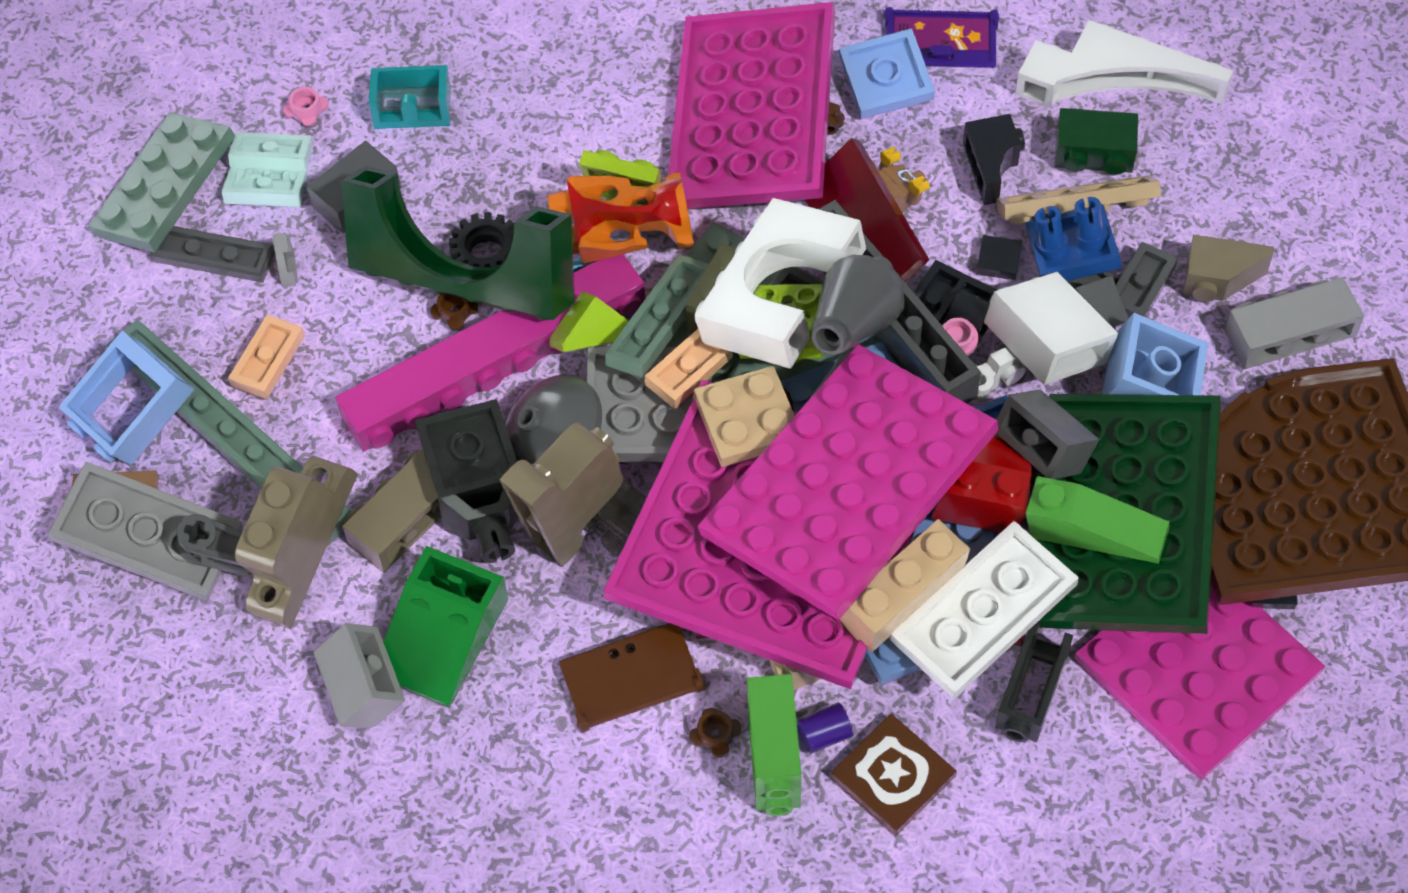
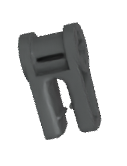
[177,514,252,577]

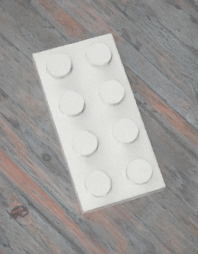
[890,521,1079,699]

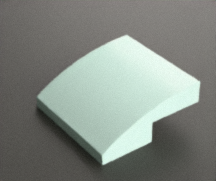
[222,132,313,207]

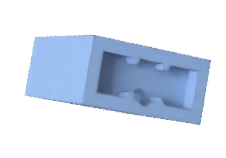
[59,331,195,465]

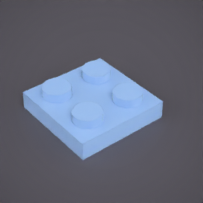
[839,29,935,119]

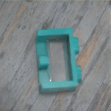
[369,65,451,129]

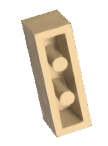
[840,519,970,653]

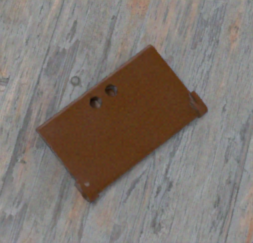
[558,623,706,733]

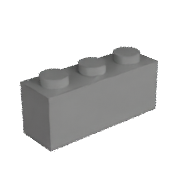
[1224,277,1364,370]

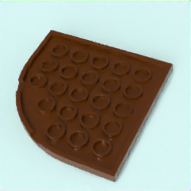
[1211,358,1408,605]

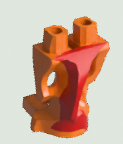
[547,172,694,263]

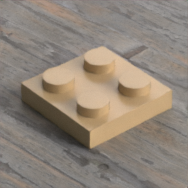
[694,365,795,467]

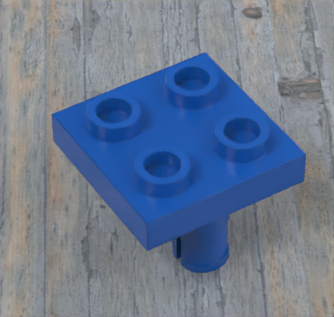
[1025,197,1122,281]

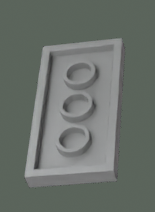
[48,461,243,602]

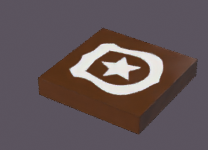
[830,713,957,837]

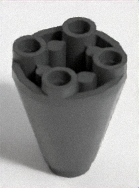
[812,254,904,355]

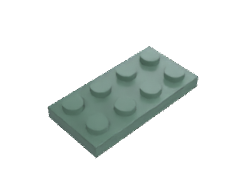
[87,112,236,253]

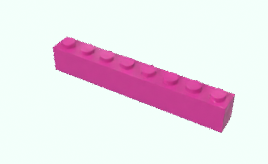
[335,254,646,452]

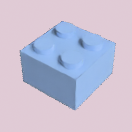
[1102,313,1208,395]

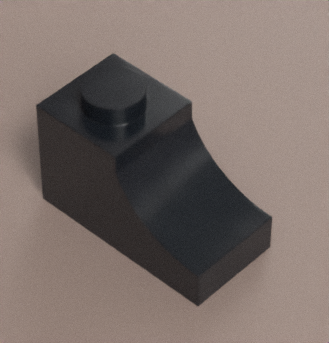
[963,113,1025,205]

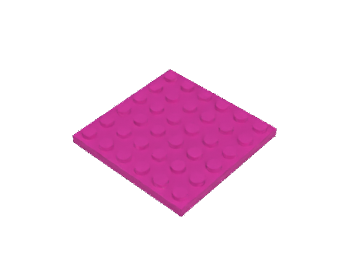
[603,379,917,690]

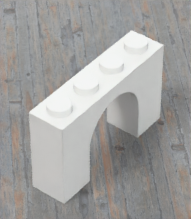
[695,198,866,369]

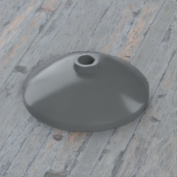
[504,374,602,465]

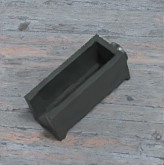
[995,623,1073,743]

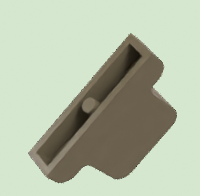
[499,422,623,567]
[235,456,358,630]

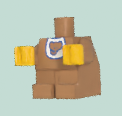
[878,147,930,213]

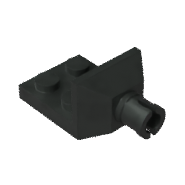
[415,399,519,563]

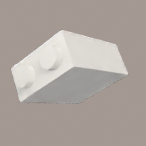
[984,272,1118,385]

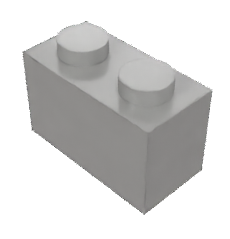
[313,623,405,729]

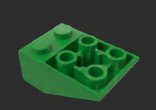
[384,546,508,708]

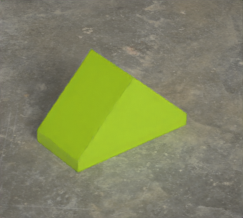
[549,291,629,352]

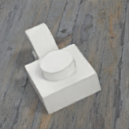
[975,347,1026,401]

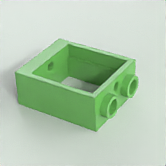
[747,674,802,816]

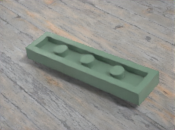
[605,254,709,378]

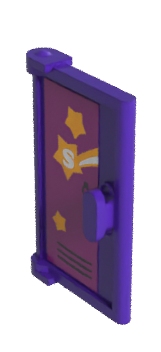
[883,7,1000,68]

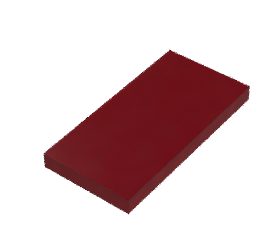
[805,138,930,282]

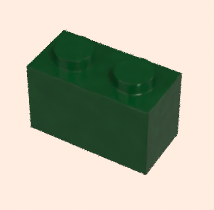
[1055,108,1138,175]

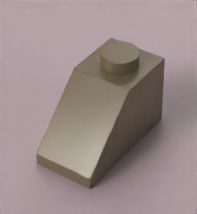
[1183,234,1274,302]

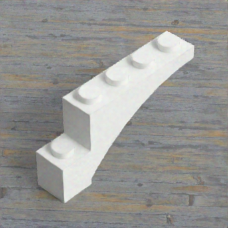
[1015,20,1233,108]

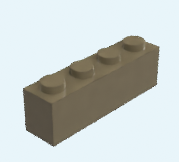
[342,449,441,573]

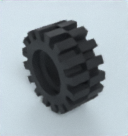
[449,212,514,267]

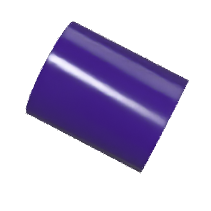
[796,702,853,754]

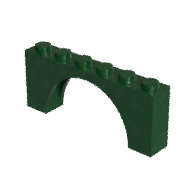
[341,166,574,320]

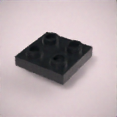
[914,260,998,357]

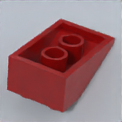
[932,418,1032,533]

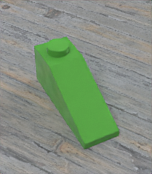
[1026,476,1170,564]

